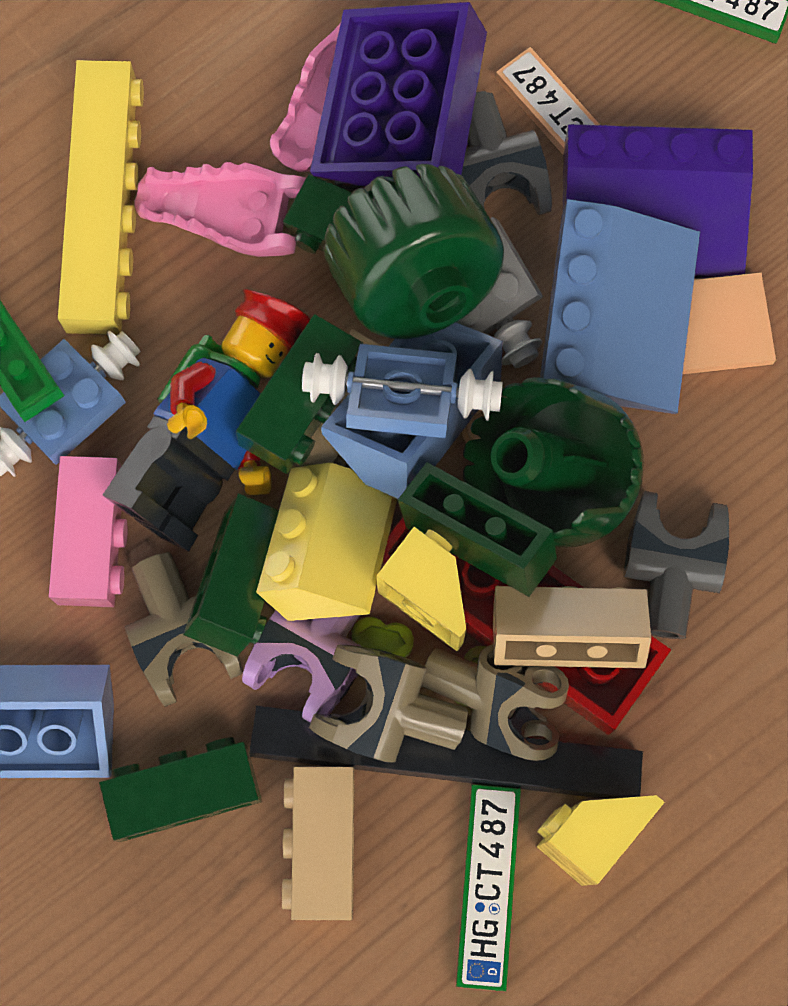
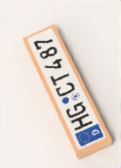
[495,47,600,154]

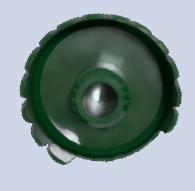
[324,164,504,339]
[463,377,644,548]

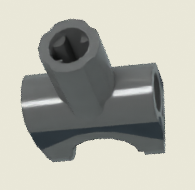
[461,91,552,215]
[623,491,729,639]

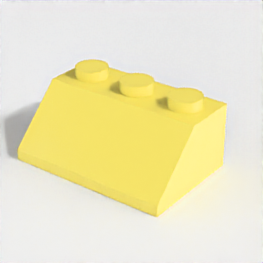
[256,462,397,621]
[537,795,665,886]

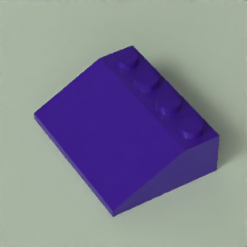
[310,2,487,187]
[562,124,753,278]

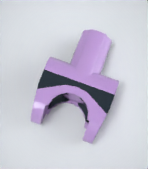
[242,610,362,723]

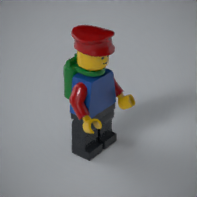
[102,289,310,552]

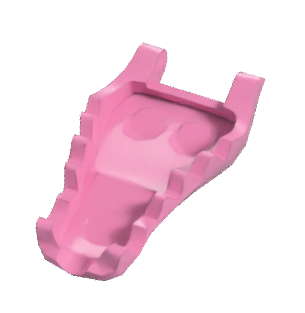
[270,22,341,172]
[134,162,306,257]

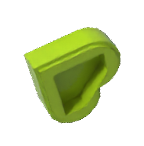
[352,617,414,658]

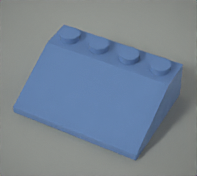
[540,199,700,414]

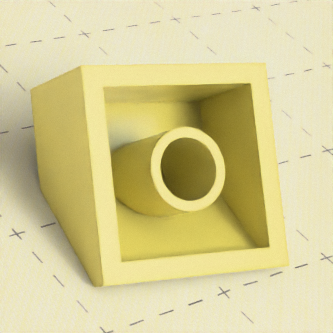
[377,527,466,651]

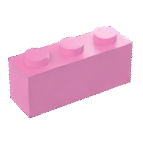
[49,456,128,607]

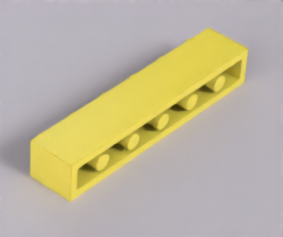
[58,60,144,335]

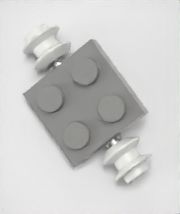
[456,217,543,368]

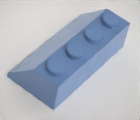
[321,323,503,499]
[0,665,114,778]

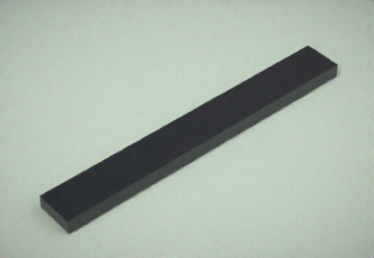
[249,706,643,799]

